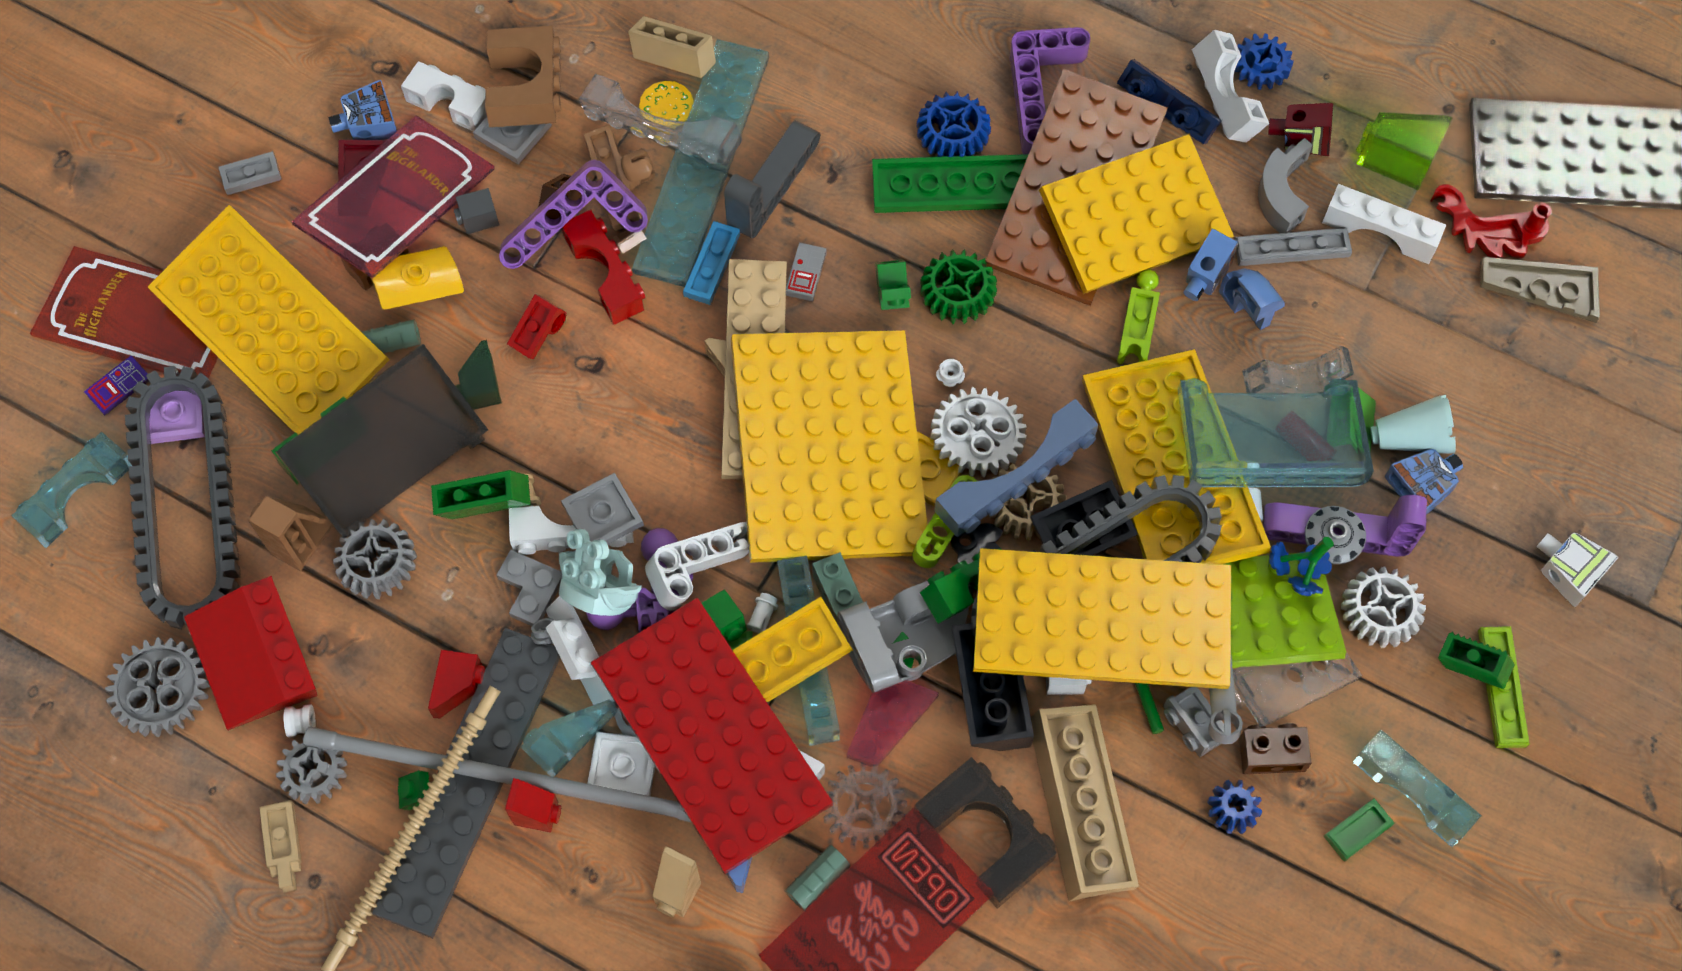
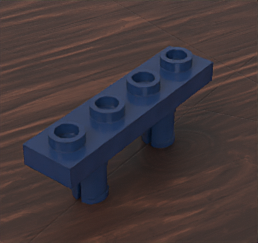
[1117,59,1222,144]

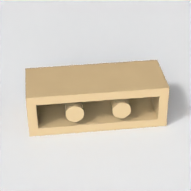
[628,16,716,78]

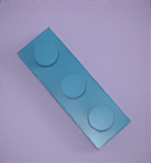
[683,221,740,305]

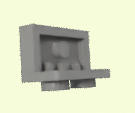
[1163,687,1224,758]

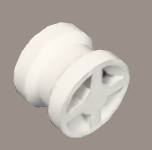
[284,704,316,738]

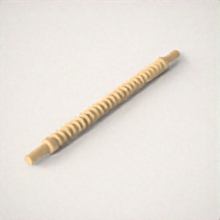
[321,686,501,971]

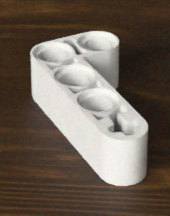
[645,522,749,611]

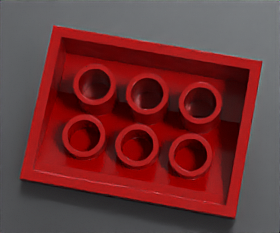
[184,576,318,731]

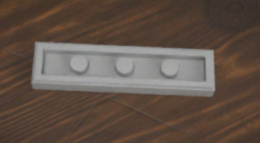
[1235,228,1352,266]

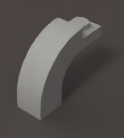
[1258,138,1313,233]

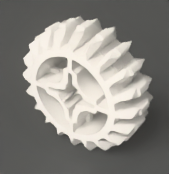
[1341,566,1426,649]

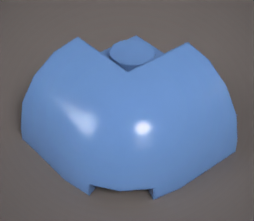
[1219,268,1285,330]

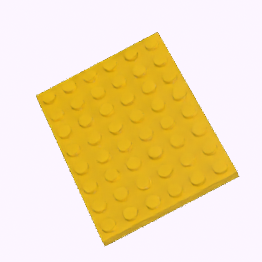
[731,330,931,563]

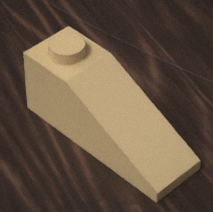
[653,846,701,917]

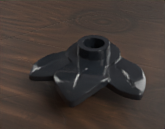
[951,523,1003,564]

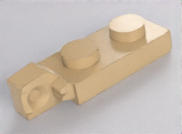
[260,800,302,893]

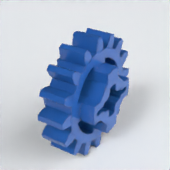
[1234,33,1294,90]

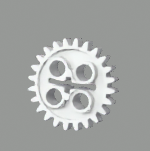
[930,387,1027,477]

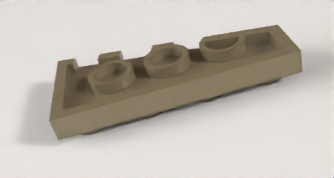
[1480,257,1600,323]

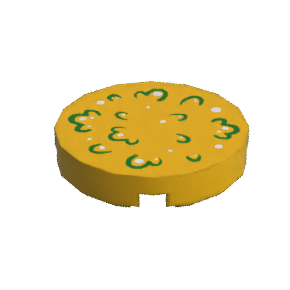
[639,81,694,132]

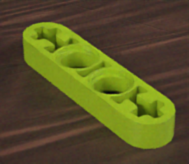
[912,475,977,568]

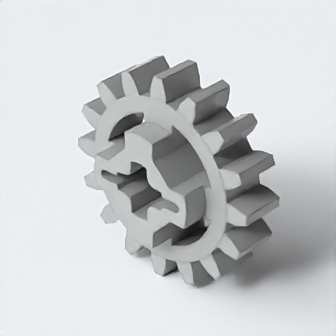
[276,737,348,804]

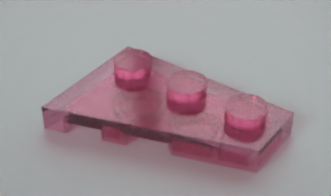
[847,680,939,769]

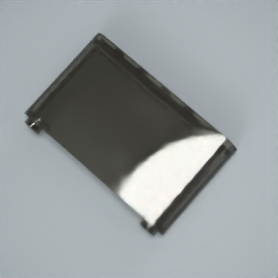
[275,344,488,538]

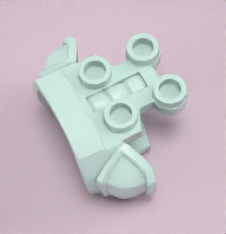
[559,529,642,616]

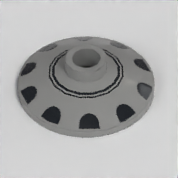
[1305,506,1366,564]

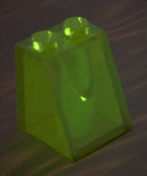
[1356,112,1453,190]

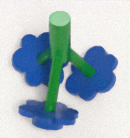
[1269,537,1334,596]

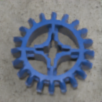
[916,91,991,157]

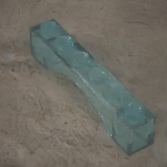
[777,556,840,746]

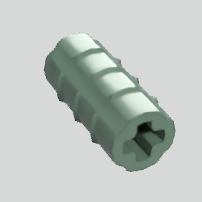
[362,319,421,353]
[785,845,850,911]

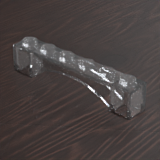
[579,74,742,166]

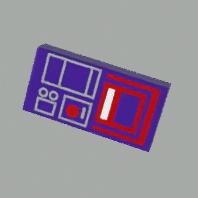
[84,355,149,416]

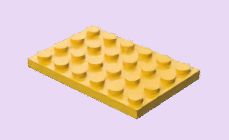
[1039,134,1234,294]

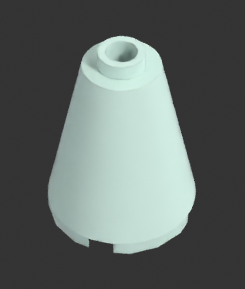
[1370,395,1456,454]

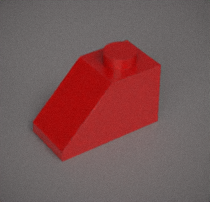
[428,650,485,719]
[505,778,562,833]

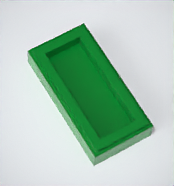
[1324,798,1395,862]

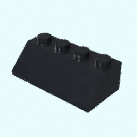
[952,623,1034,751]

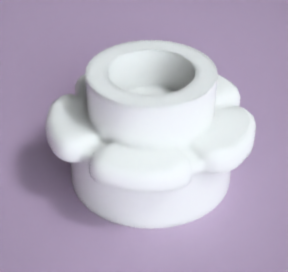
[936,359,965,387]

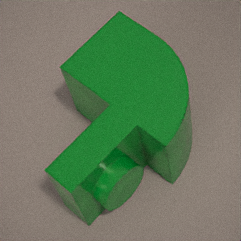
[875,260,911,310]

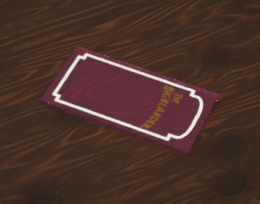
[292,115,494,278]

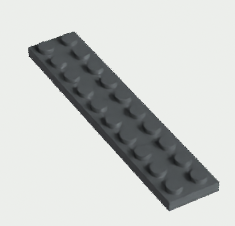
[372,628,560,939]

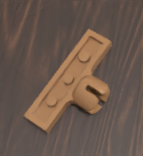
[584,125,655,231]

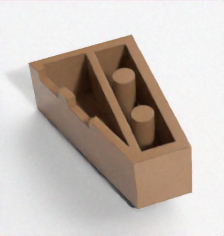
[248,496,335,571]

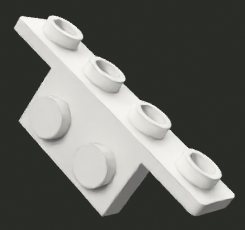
[546,596,614,712]

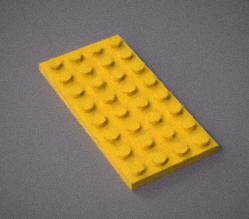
[148,205,390,438]
[1082,349,1271,564]
[973,548,1231,689]

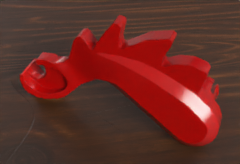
[1430,184,1552,259]

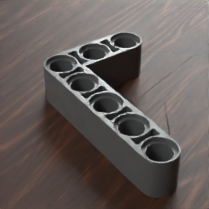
[724,121,821,238]

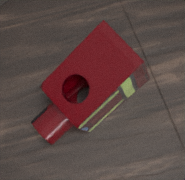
[1268,103,1333,156]

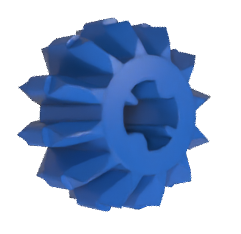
[1207,780,1262,834]

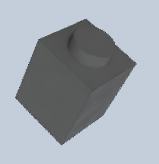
[453,188,499,234]

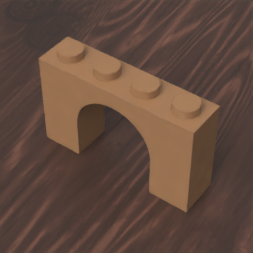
[485,26,561,128]

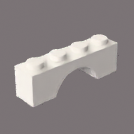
[1192,30,1269,143]
[1322,184,1446,264]
[509,506,634,555]

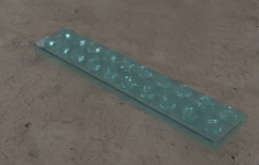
[632,39,769,287]

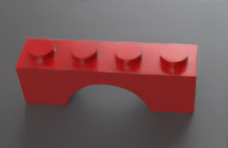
[562,209,646,325]

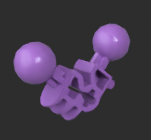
[586,528,693,633]

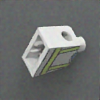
[1537,533,1618,607]

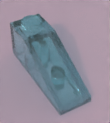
[521,700,618,777]

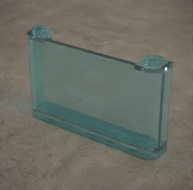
[1178,378,1374,487]

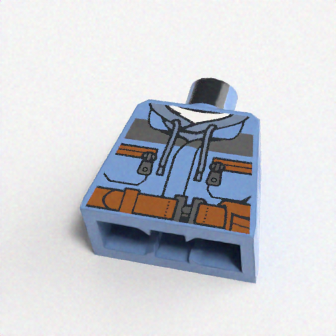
[328,80,399,140]
[1183,228,1238,301]
[1385,449,1463,515]

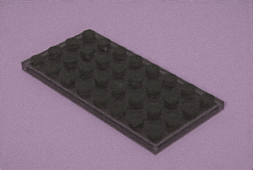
[1469,98,1682,210]

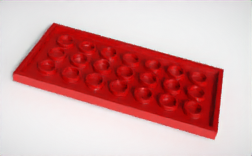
[591,597,833,874]

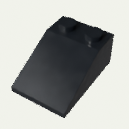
[1030,480,1138,556]

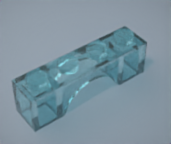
[11,432,132,548]
[1353,730,1482,847]

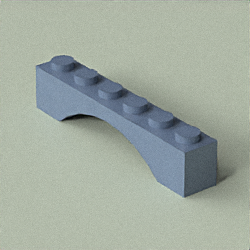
[934,399,1099,537]

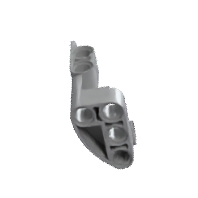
[837,581,974,693]

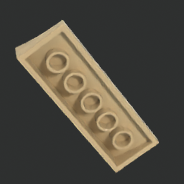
[1031,704,1139,902]

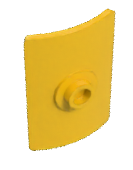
[365,247,464,310]

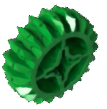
[920,249,997,324]

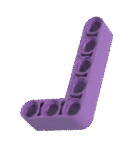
[1010,27,1090,154]
[499,160,648,269]
[1263,495,1427,557]

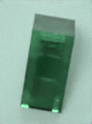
[455,340,502,411]

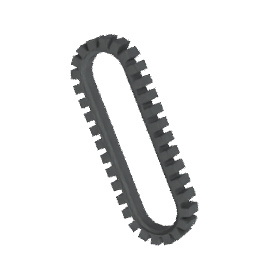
[125,366,241,630]
[971,475,1222,636]

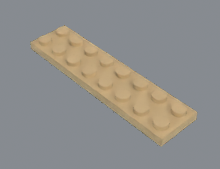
[721,259,787,480]

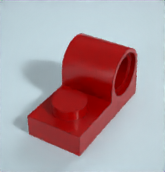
[507,294,567,359]

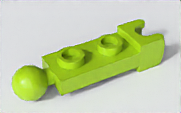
[1117,269,1160,364]

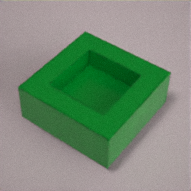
[398,770,429,810]

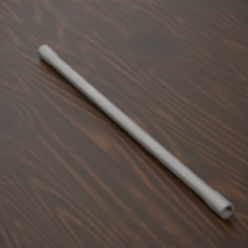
[304,727,691,822]

